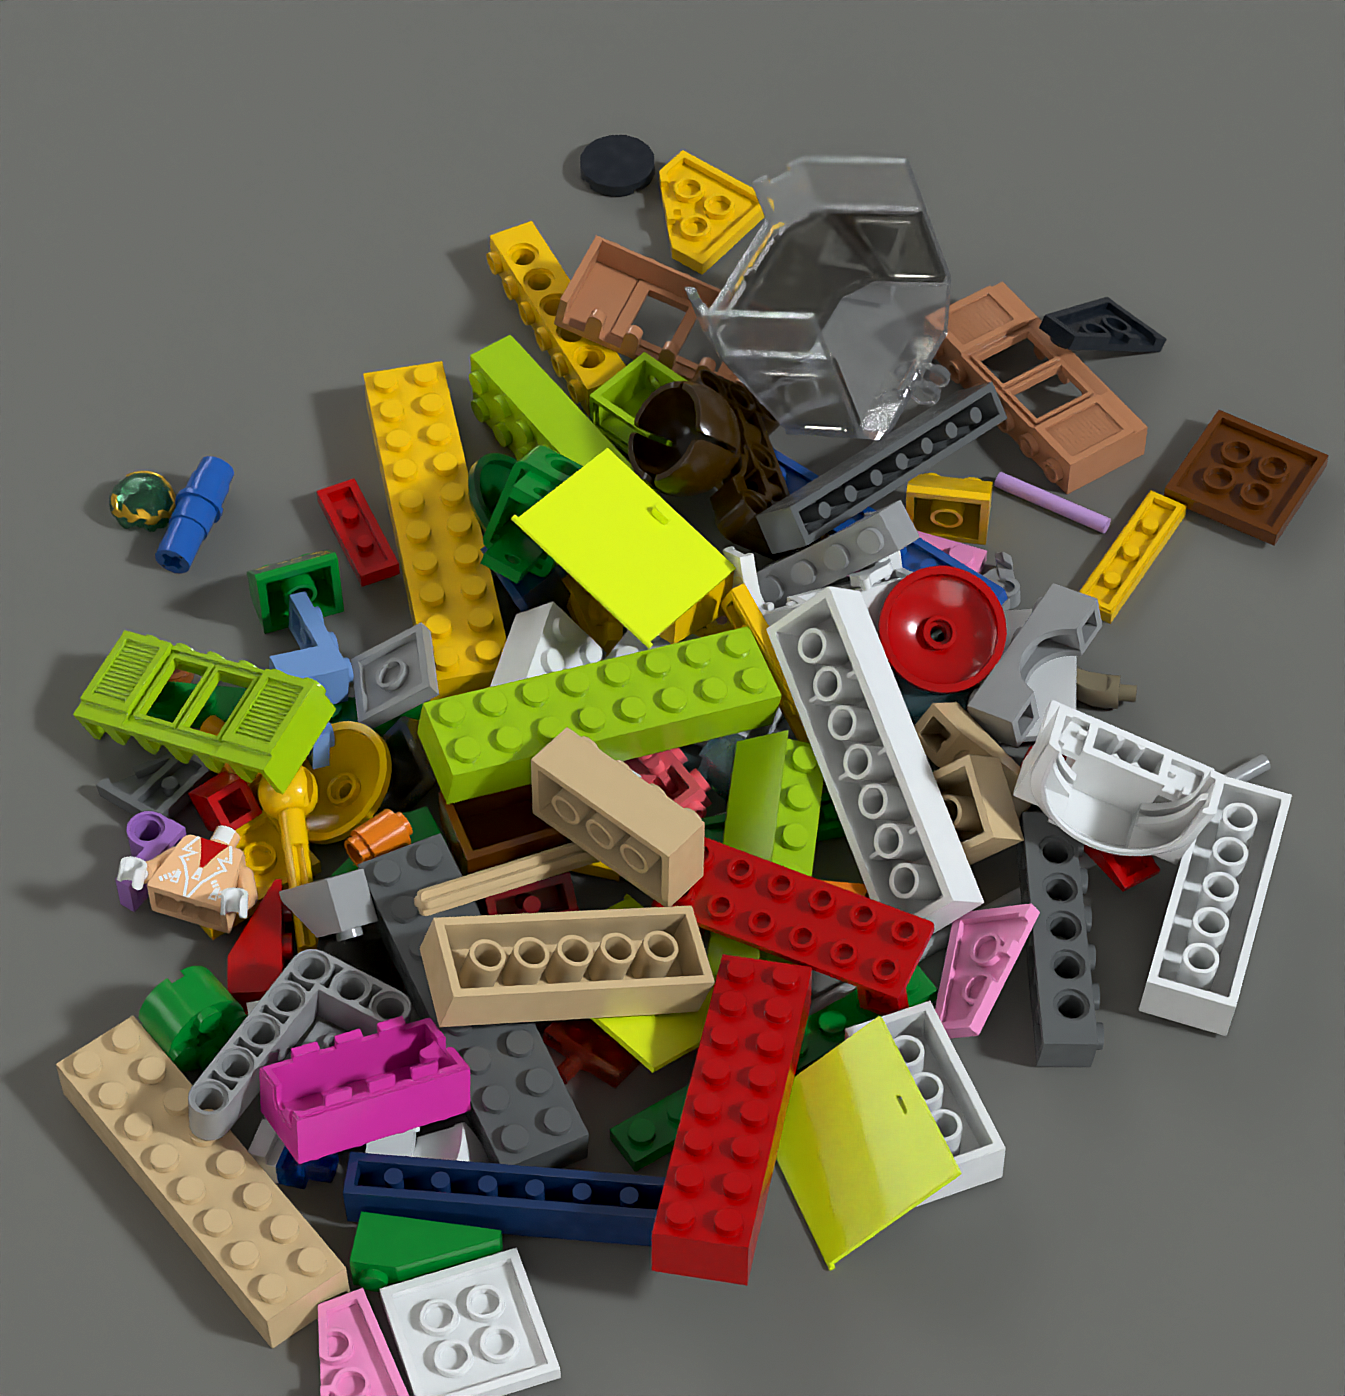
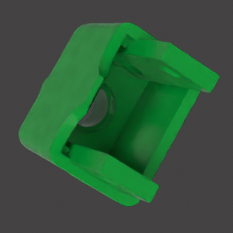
[480,445,583,583]

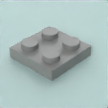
[351,622,439,729]

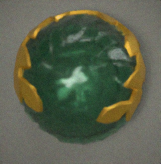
[109,471,176,532]

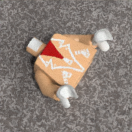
[117,825,258,934]

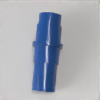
[155,456,234,573]

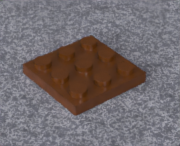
[1164,410,1329,546]

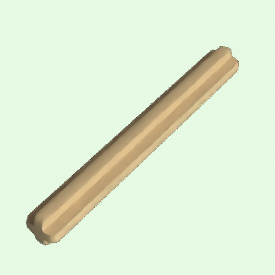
[414,842,600,916]

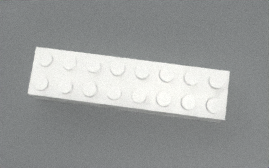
[766,586,984,934]

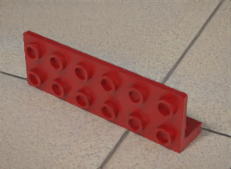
[651,837,935,1016]

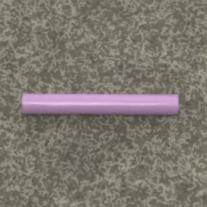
[994,472,1111,533]

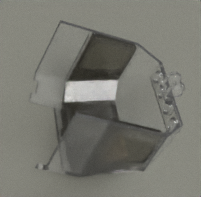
[684,157,951,440]

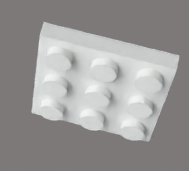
[380,1247,561,1396]

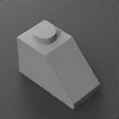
[279,868,378,942]

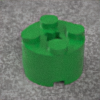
[138,966,247,1071]

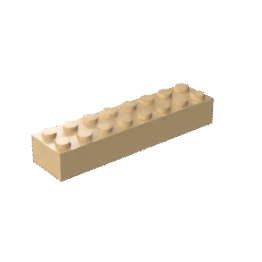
[56,1015,350,1349]

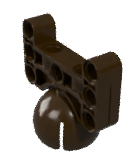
[628,369,828,561]

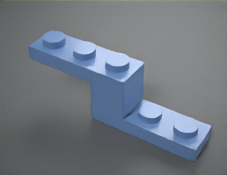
[269,592,354,769]

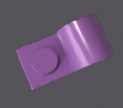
[115,811,186,912]

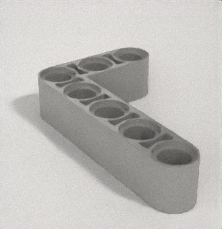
[188,949,411,1141]

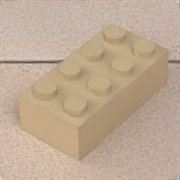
[531,727,705,907]

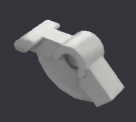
[983,552,1021,611]

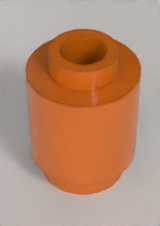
[344,809,413,867]

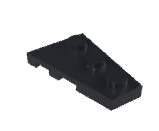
[1039,297,1167,352]

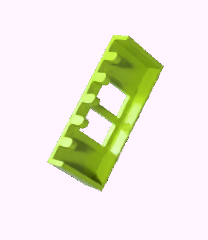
[73,630,336,794]

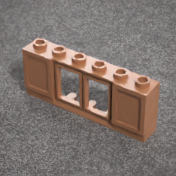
[554,235,813,407]
[923,281,1148,494]

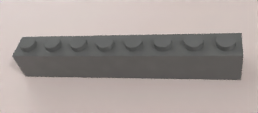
[756,382,1007,554]

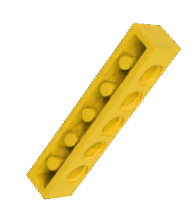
[486,221,626,417]

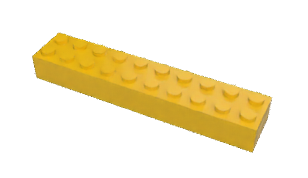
[363,361,507,701]

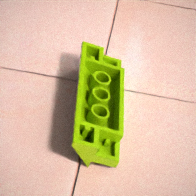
[707,730,824,981]

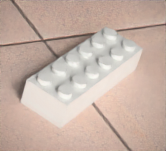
[1139,776,1292,1036]

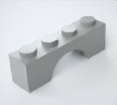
[756,500,920,609]
[967,583,1103,749]

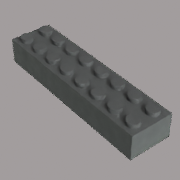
[358,833,589,1169]

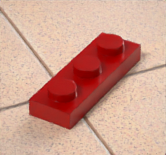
[316,478,400,587]

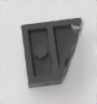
[96,752,218,820]

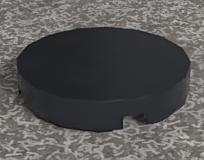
[580,135,655,197]

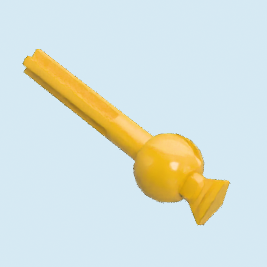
[258,766,322,953]

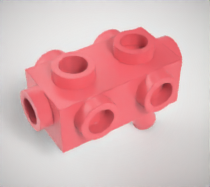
[623,747,712,818]

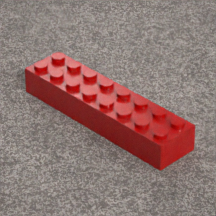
[652,954,812,1286]

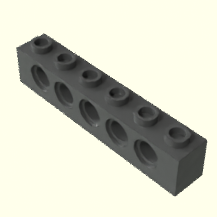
[1016,812,1104,1067]

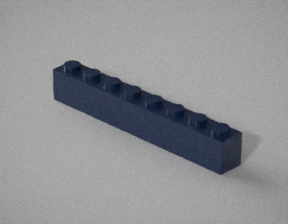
[343,1152,666,1246]

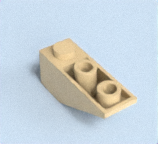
[914,702,1032,821]

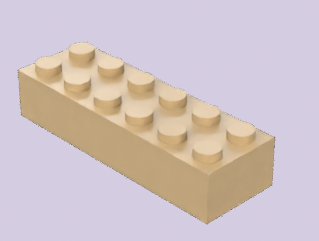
[420,906,715,1027]

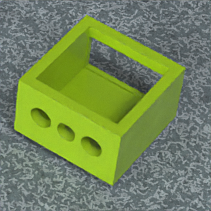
[589,352,687,455]

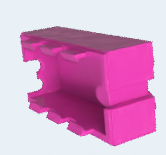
[259,1016,471,1164]

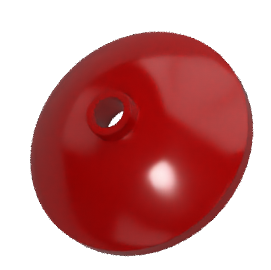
[878,566,1007,694]

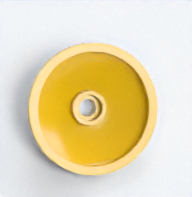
[301,721,392,844]

